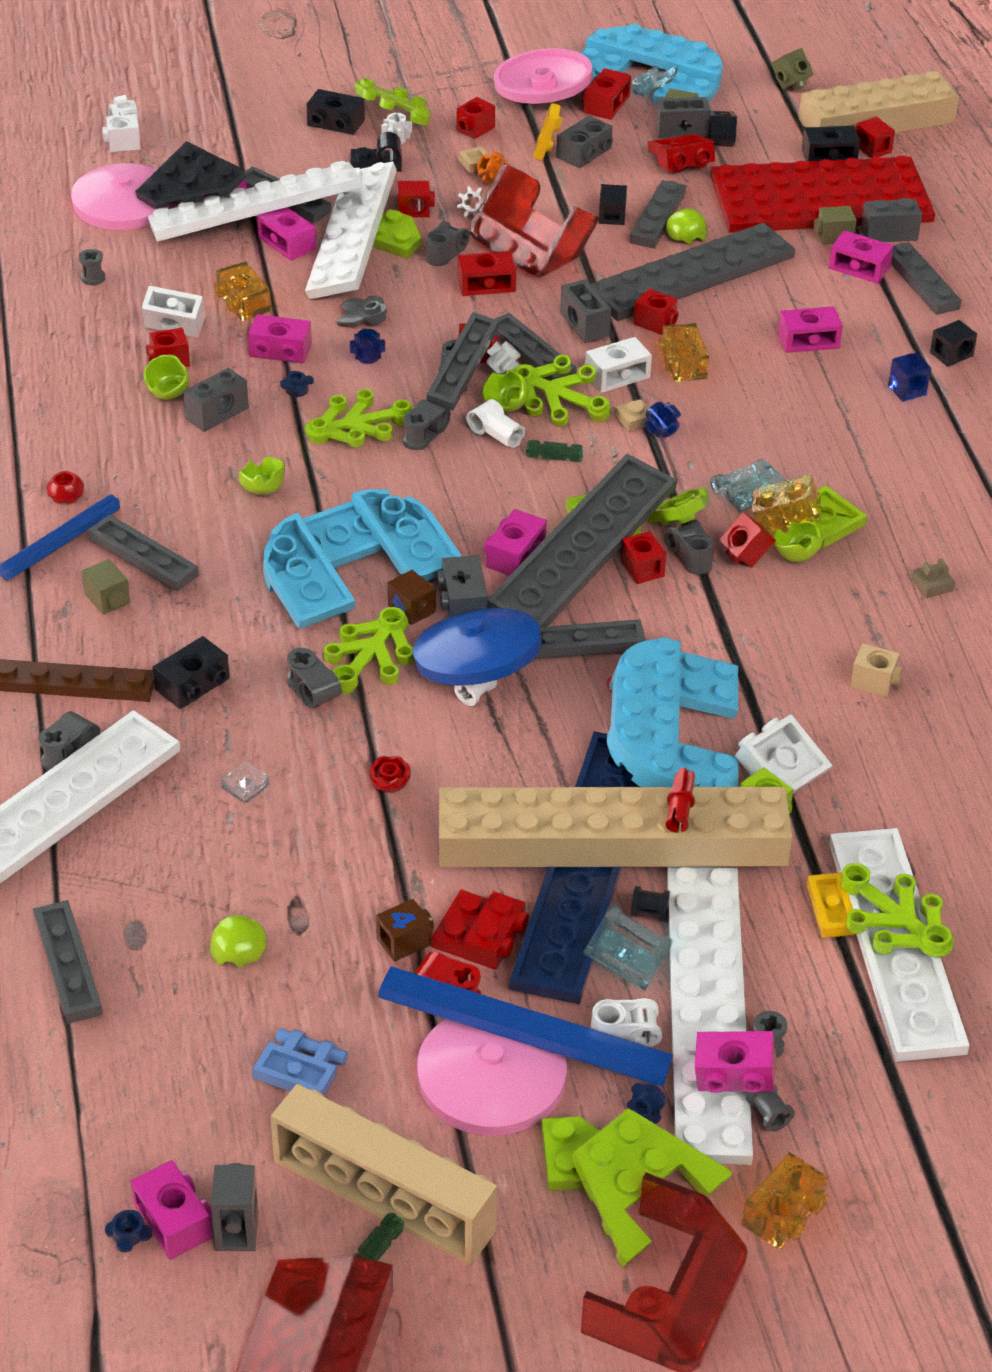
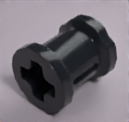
[630,886,670,922]

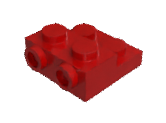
[647,133,715,173]
[431,889,529,970]

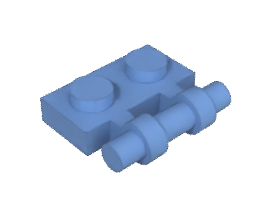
[252,1028,348,1096]

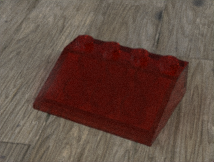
[236,1255,393,1372]

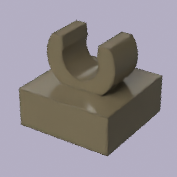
[912,558,955,598]

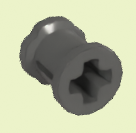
[79,249,105,286]
[754,1011,788,1058]
[746,1084,795,1132]

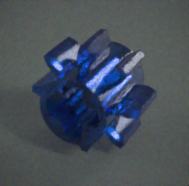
[350,329,385,364]
[644,401,682,438]

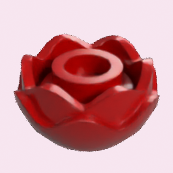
[47,471,84,504]
[369,756,411,793]

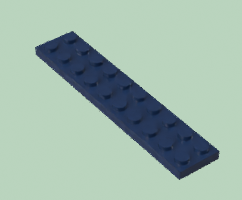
[509,731,640,1004]

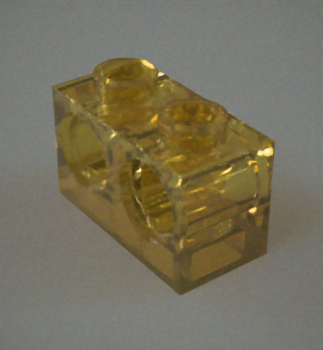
[658,323,709,382]
[752,474,821,533]
[741,1152,828,1250]

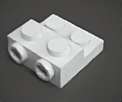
[735,714,833,794]

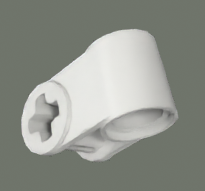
[590,998,663,1047]

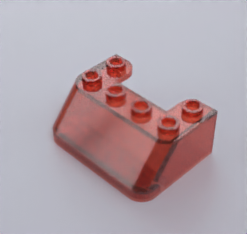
[470,162,600,277]

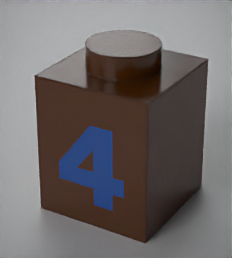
[387,570,436,625]
[376,899,434,962]

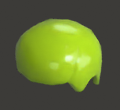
[666,208,708,245]
[144,355,190,400]
[482,369,529,413]
[239,456,285,495]
[773,521,823,563]
[210,915,267,968]

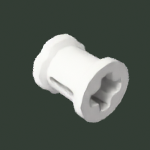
[454,680,497,706]

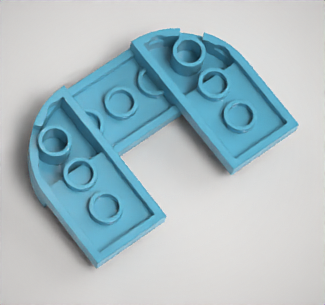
[581,24,723,104]
[263,489,462,629]
[607,637,738,787]

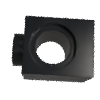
[598,184,627,225]
[930,320,977,367]

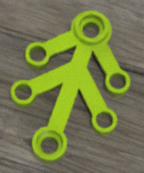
[354,78,431,126]
[513,355,611,427]
[305,389,413,448]
[324,607,414,694]
[841,863,954,958]

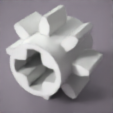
[108,95,138,118]
[381,113,412,144]
[457,186,490,220]
[486,341,521,374]

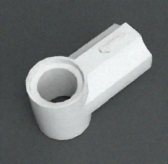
[466,399,525,449]

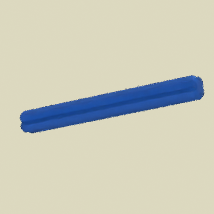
[0,494,120,581]

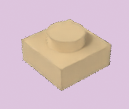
[459,146,488,173]
[615,399,654,432]

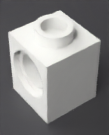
[102,114,141,152]

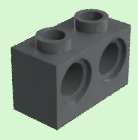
[556,115,613,168]

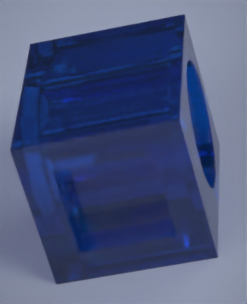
[888,352,931,402]

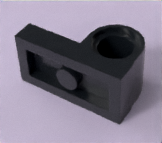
[709,111,737,145]
[350,132,402,172]

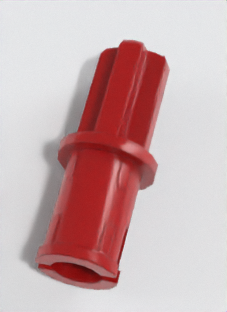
[665,768,695,833]

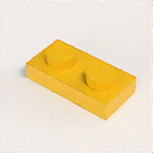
[533,103,563,160]
[806,872,857,938]

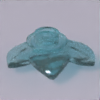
[632,66,677,96]

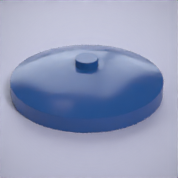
[413,608,542,686]

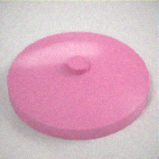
[494,48,593,104]
[71,163,176,230]
[417,1019,567,1136]

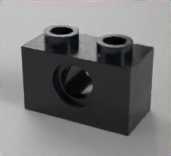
[306,89,365,135]
[802,125,860,162]
[153,636,230,709]

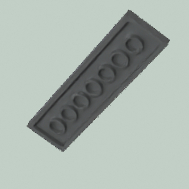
[591,223,795,321]
[487,454,677,627]

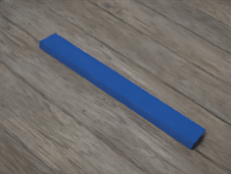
[378,966,673,1087]

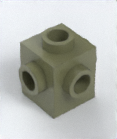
[771,48,814,90]

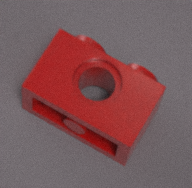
[582,68,631,120]
[457,251,516,296]

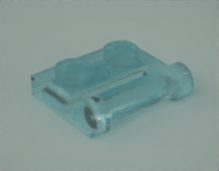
[710,458,790,512]
[583,903,674,991]

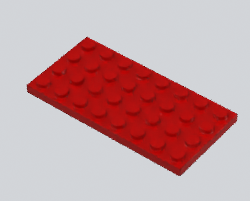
[710,155,935,233]

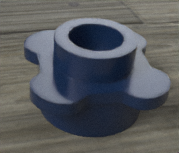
[280,371,314,397]
[627,1082,666,1124]
[105,1210,152,1253]

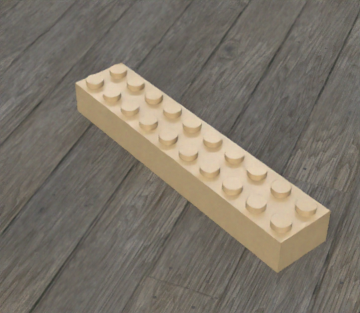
[439,787,792,867]

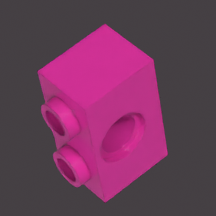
[257,207,317,261]
[829,230,894,284]
[778,306,843,353]
[248,314,312,363]
[484,509,547,575]
[694,1031,776,1093]
[130,1159,212,1260]

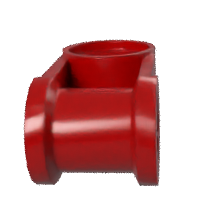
[415,952,481,994]

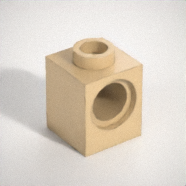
[850,643,903,697]

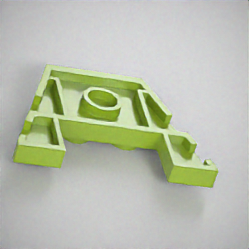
[571,1108,733,1268]

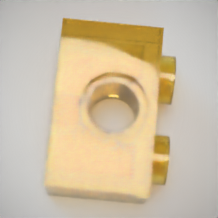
[214,261,271,321]

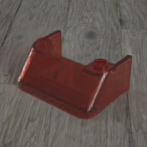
[581,1172,748,1372]

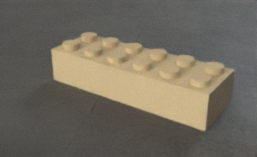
[799,71,959,132]
[271,1083,497,1266]

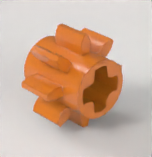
[477,151,509,185]

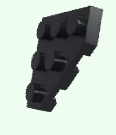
[135,141,247,208]

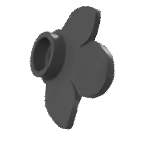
[337,296,387,325]

